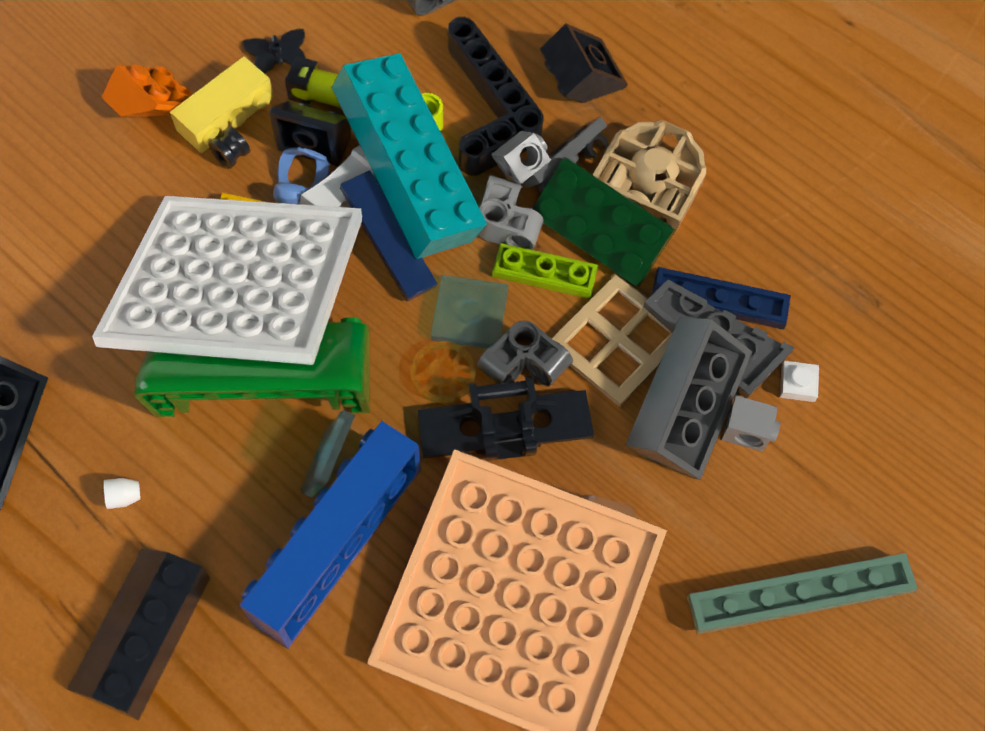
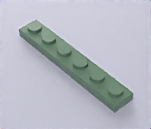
[687,553,918,634]

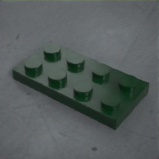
[532,157,676,287]

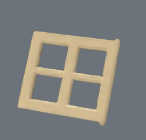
[552,274,672,407]

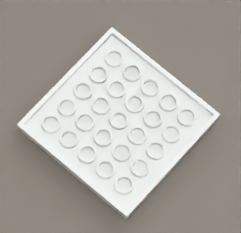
[92,196,362,365]

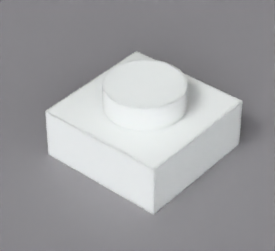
[780,361,819,402]

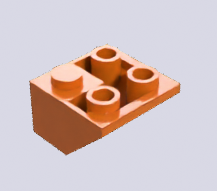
[101,64,193,117]

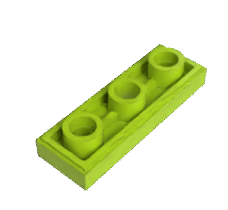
[492,243,598,299]

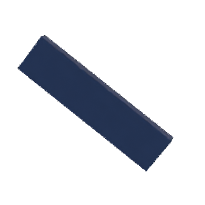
[340,170,438,302]
[652,267,791,330]

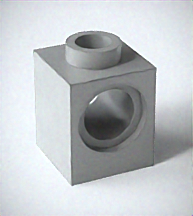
[491,131,551,184]
[721,395,781,452]

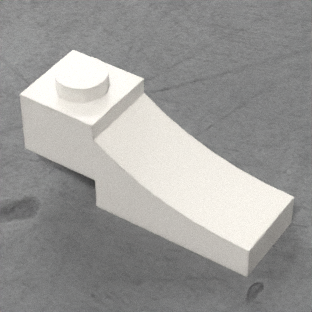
[299,145,379,208]

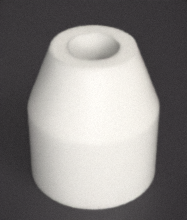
[104,478,141,509]

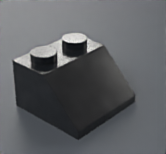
[540,23,628,103]
[269,101,351,167]

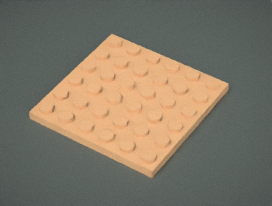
[367,449,667,731]

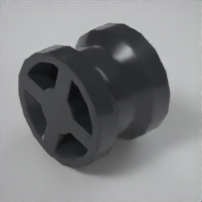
[208,127,251,169]

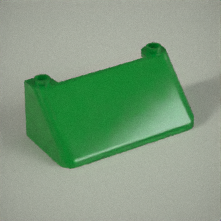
[134,317,370,417]

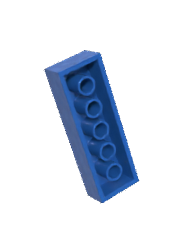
[240,421,421,649]

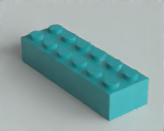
[332,53,487,259]

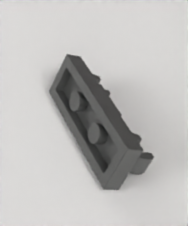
[523,117,609,195]

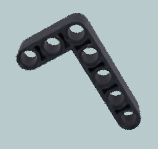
[448,17,543,176]

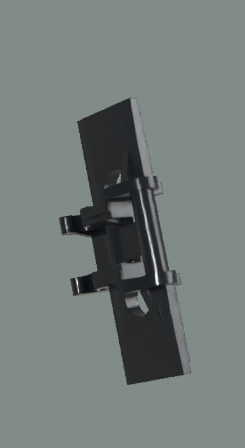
[418,376,594,461]

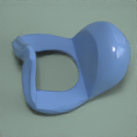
[273,147,329,204]

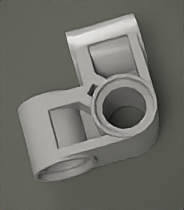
[479,175,543,250]

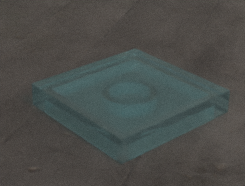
[431,275,509,348]
[300,410,355,498]

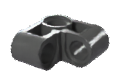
[477,320,573,387]

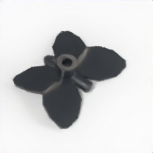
[243,29,306,74]

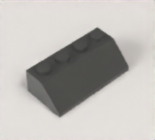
[626,317,752,480]

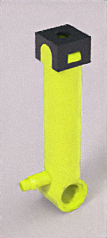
[285,56,443,132]

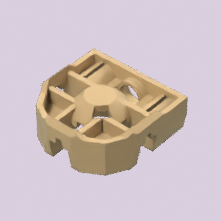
[593,120,706,234]

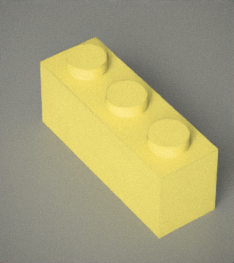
[170,56,274,154]

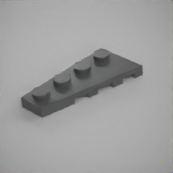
[643,280,794,398]

